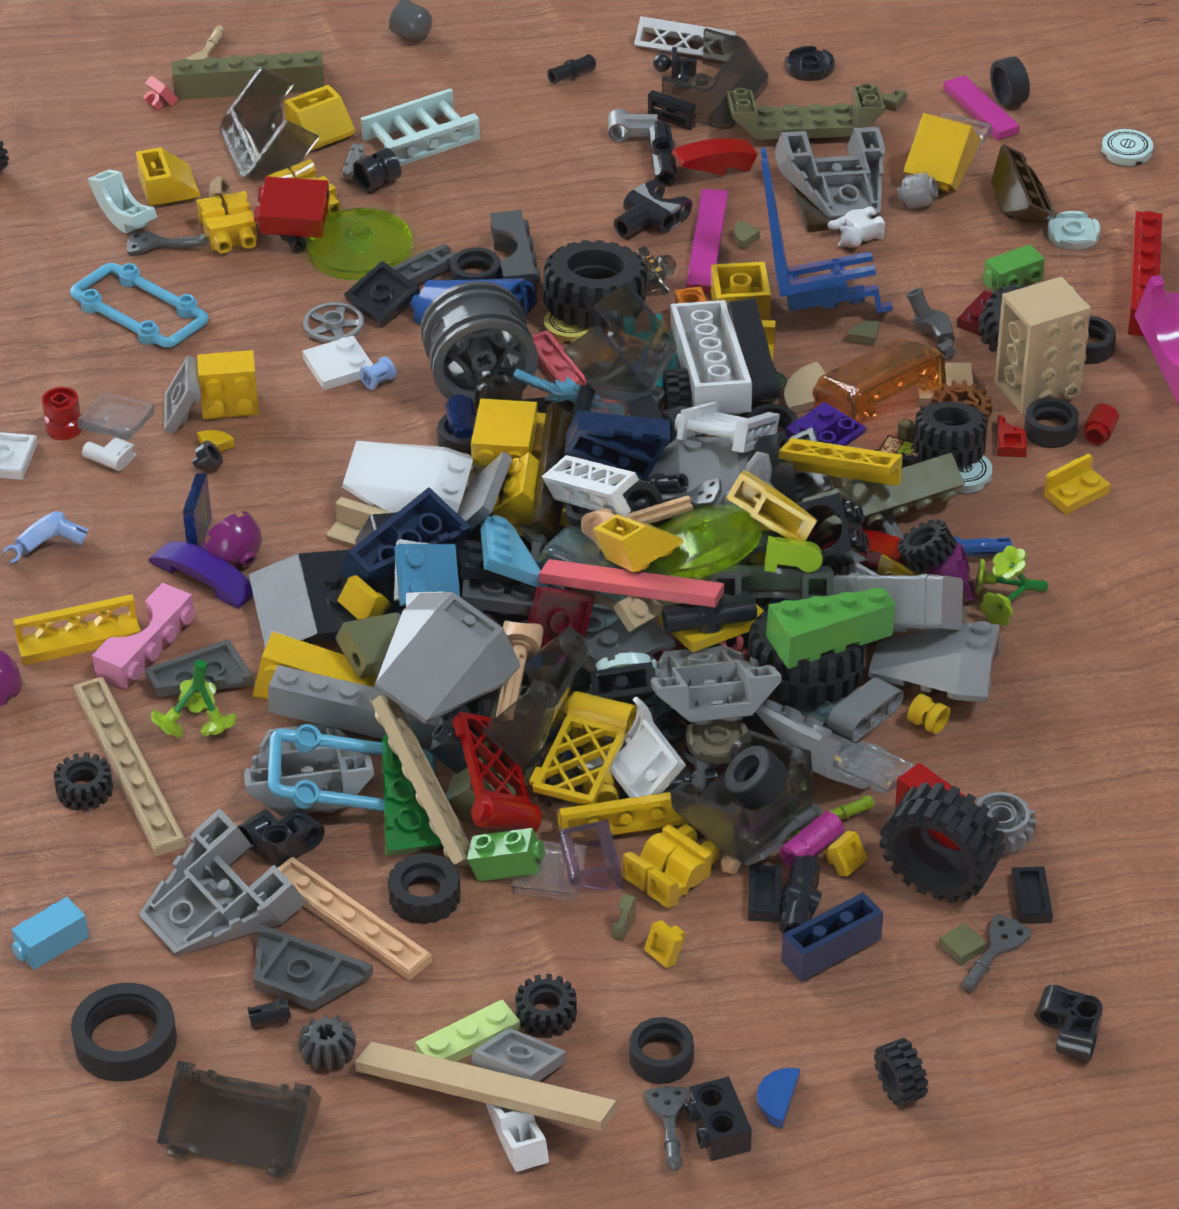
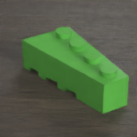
[766,588,896,669]

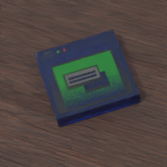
[183,473,212,548]

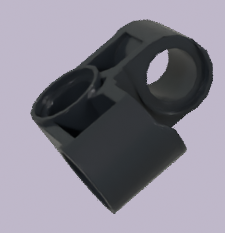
[237,809,325,867]
[1034,984,1103,1063]

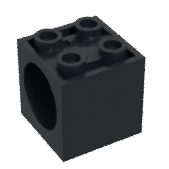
[797,492,870,569]

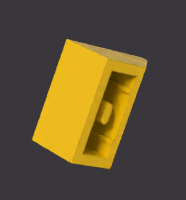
[284,85,355,150]
[136,147,200,206]
[490,452,539,525]
[593,514,683,572]

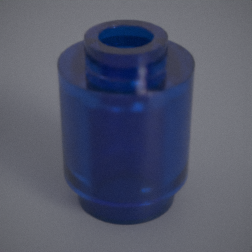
[445,394,476,438]

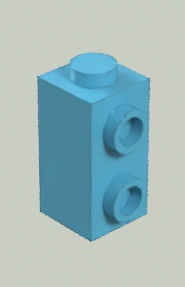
[11,897,89,970]

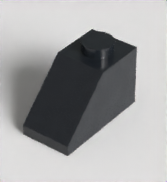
[591,662,655,706]

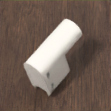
[82,438,136,471]

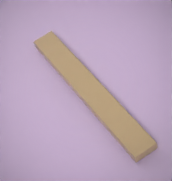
[74,676,186,857]
[355,1042,617,1131]

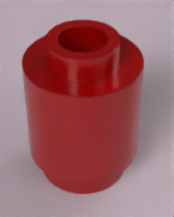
[1084,403,1119,445]

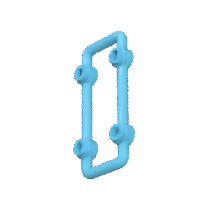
[70,263,209,348]
[268,724,436,812]

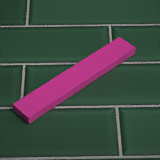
[686,189,728,293]

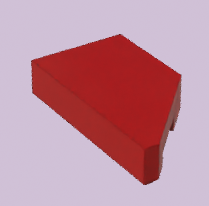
[997,415,1027,458]

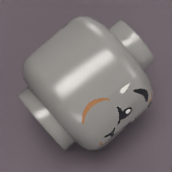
[898,172,938,209]

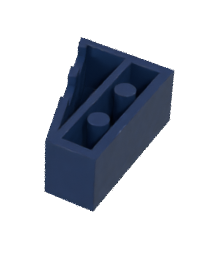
[565,410,670,478]

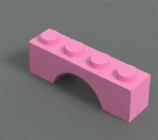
[92,583,195,689]

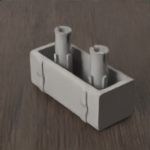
[833,574,963,632]

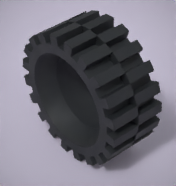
[880,783,1005,902]

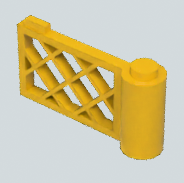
[529,691,637,805]

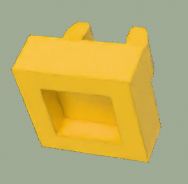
[823,831,868,877]
[644,920,687,968]

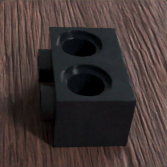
[685,1076,752,1161]

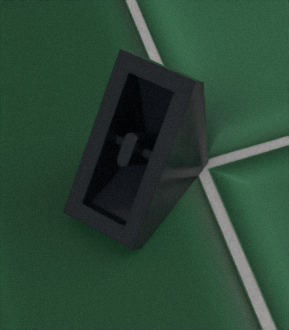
[770,461,798,504]

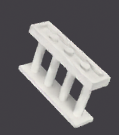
[675,401,780,453]

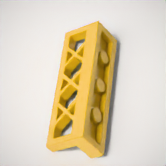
[779,438,902,486]
[13,594,141,666]
[556,790,690,842]

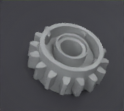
[976,792,1037,854]

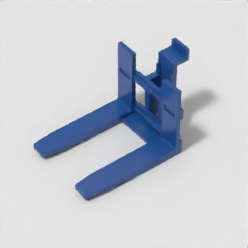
[761,147,893,314]

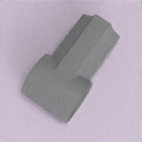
[608,109,657,142]

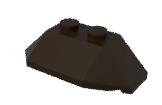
[991,144,1056,222]

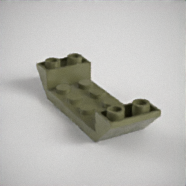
[727,83,885,140]

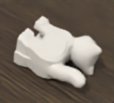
[828,206,885,248]

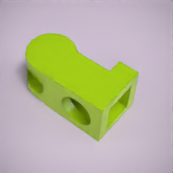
[764,536,822,573]

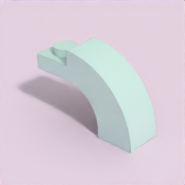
[88,169,157,234]

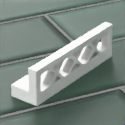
[634,16,739,62]
[542,455,639,516]

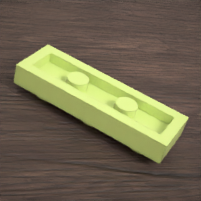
[415,999,520,1062]

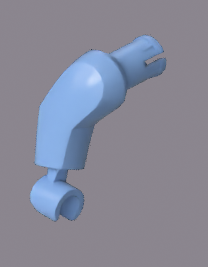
[2,511,89,564]

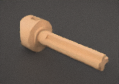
[581,495,693,552]
[495,620,544,722]

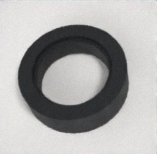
[71,983,177,1082]

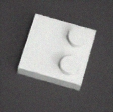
[302,336,373,390]

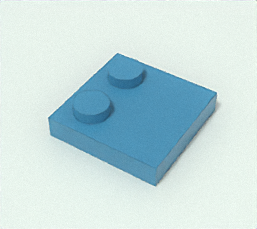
[395,544,460,606]

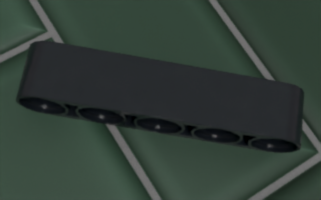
[727,297,780,403]

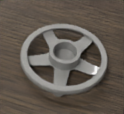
[303,302,364,342]

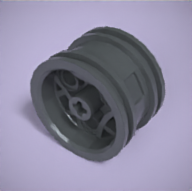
[420,281,538,409]

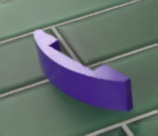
[149,541,254,609]

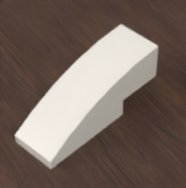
[485,1103,549,1172]

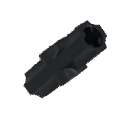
[649,121,678,187]
[661,593,757,633]
[779,854,822,934]

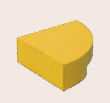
[197,430,235,452]

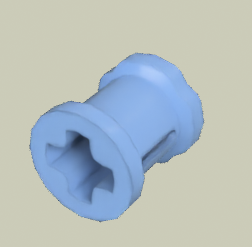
[359,356,396,390]

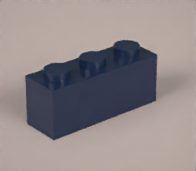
[782,892,884,982]

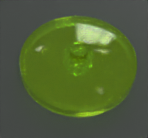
[306,208,413,280]
[647,504,762,579]

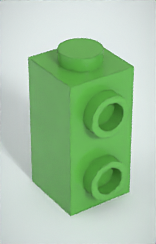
[983,244,1045,291]
[467,828,545,882]

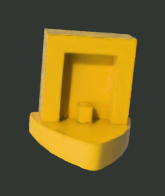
[337,575,391,620]

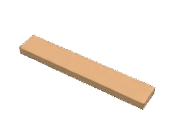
[278,857,432,981]

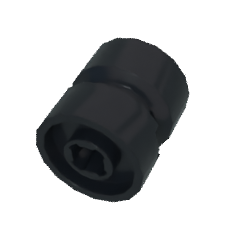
[353,148,401,192]

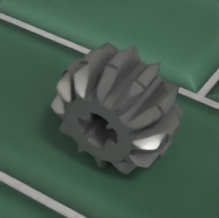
[298,1013,357,1073]

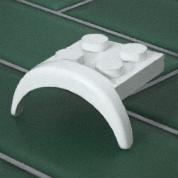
[578,697,686,798]

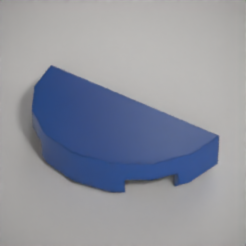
[757,1068,800,1129]

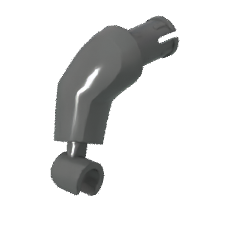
[906,288,956,360]

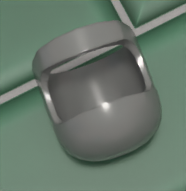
[389,0,433,41]

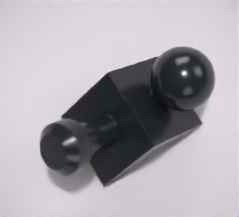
[653,47,697,89]

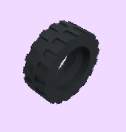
[388,853,461,924]

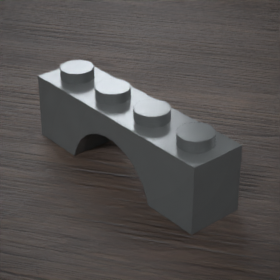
[490,210,541,290]
[709,565,833,600]

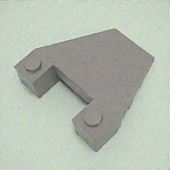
[774,127,885,219]
[139,808,306,956]

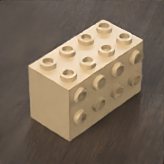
[994,276,1091,414]

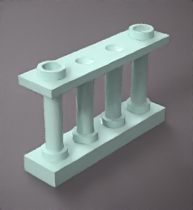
[361,88,480,166]

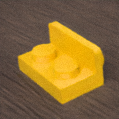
[1044,453,1111,515]

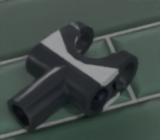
[614,180,693,239]

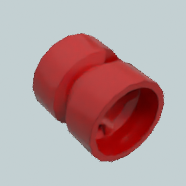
[41,387,83,440]

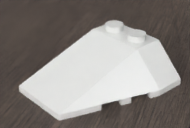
[342,441,473,513]

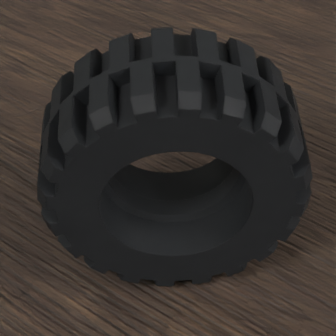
[543,240,647,329]
[747,610,866,705]

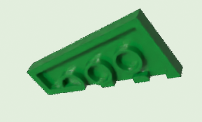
[382,730,444,857]

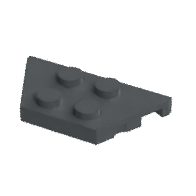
[254,924,373,1010]

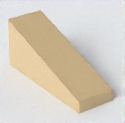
[209,176,231,200]

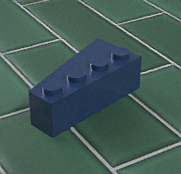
[341,487,471,586]

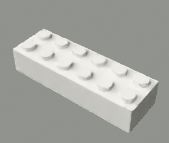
[670,300,752,415]

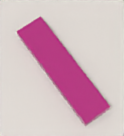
[943,75,1020,140]

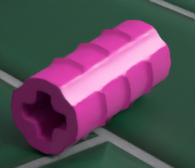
[779,811,844,868]

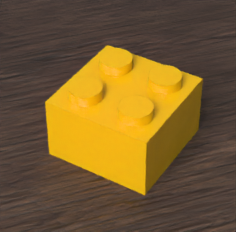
[711,262,771,320]
[197,350,259,419]

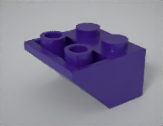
[785,402,867,446]

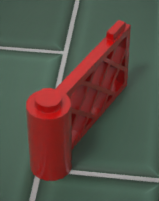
[452,712,542,833]

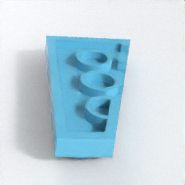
[480,515,543,587]

